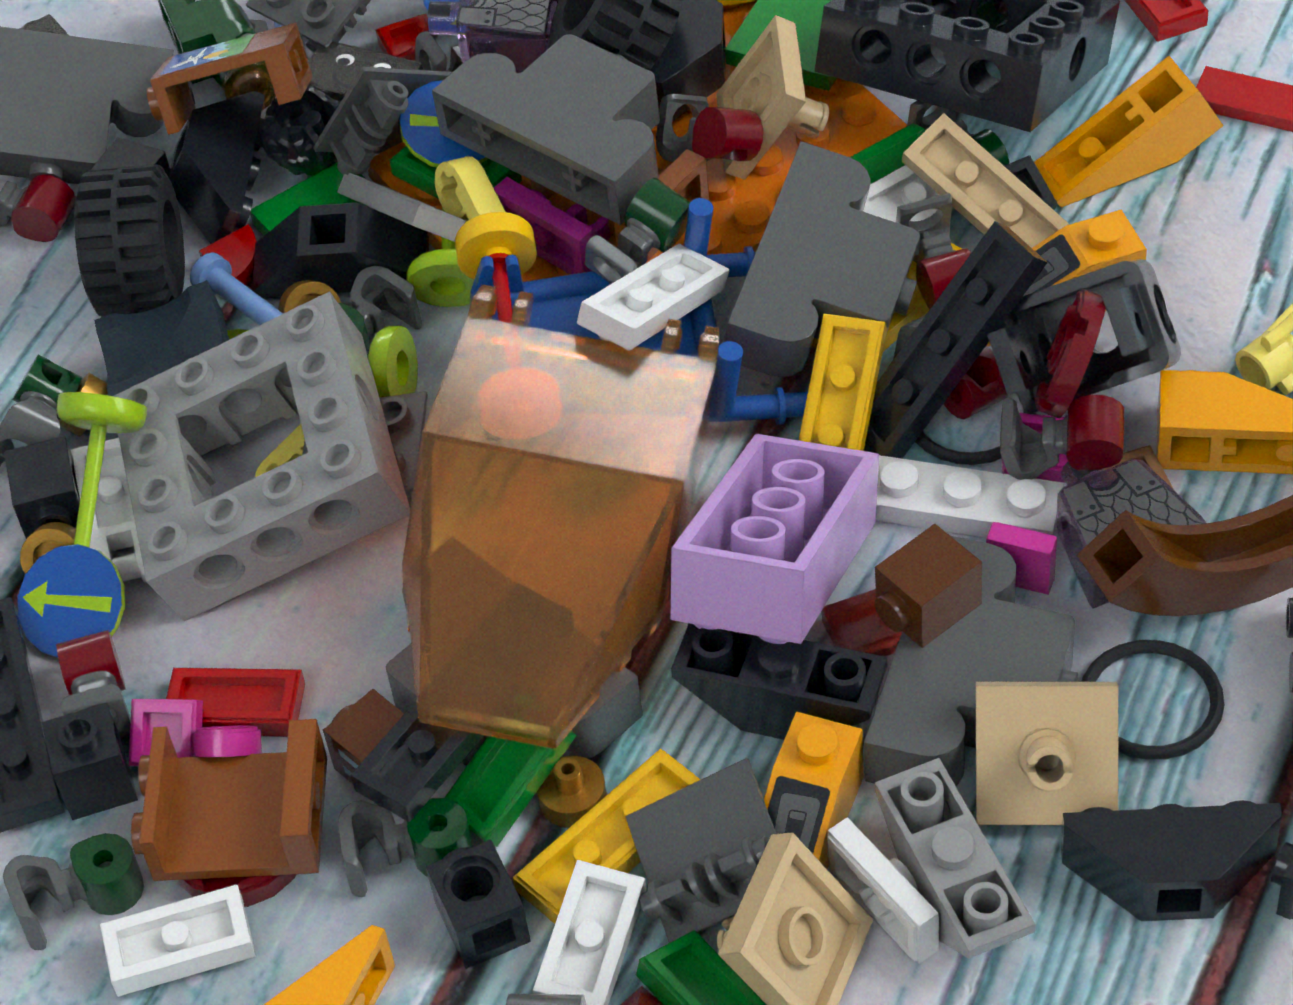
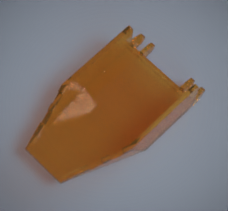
[401,285,719,749]

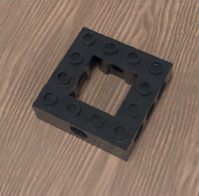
[815,0,1120,132]

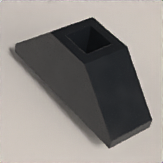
[649,0,726,126]
[168,91,265,244]
[252,203,429,298]
[671,623,888,740]
[1061,800,1282,921]

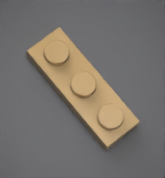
[902,113,1070,248]

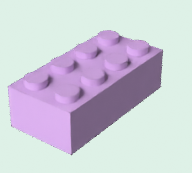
[670,434,879,644]

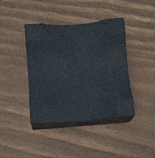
[94,280,229,396]

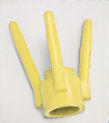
[1235,303,1293,395]

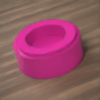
[193,725,262,757]

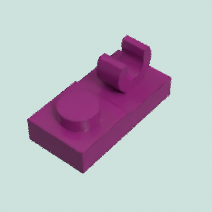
[494,177,611,275]

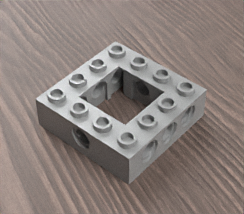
[114,291,411,621]

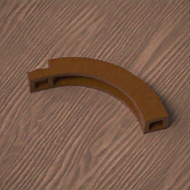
[1077,495,1293,616]

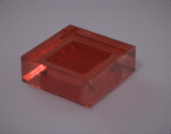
[821,589,902,657]

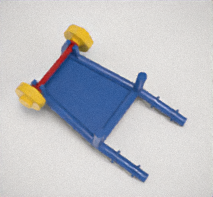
[455,198,808,447]

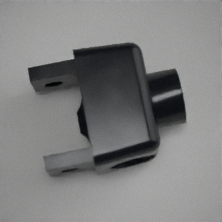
[987,259,1181,412]

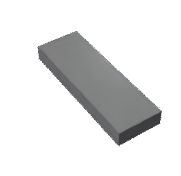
[337,172,466,242]

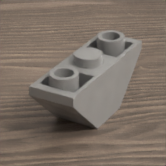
[875,758,1036,959]

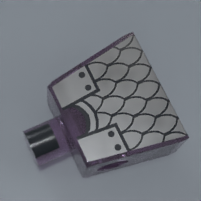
[428,0,557,73]
[1056,459,1206,609]

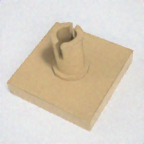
[716,15,829,180]
[976,682,1118,825]
[717,833,873,1005]

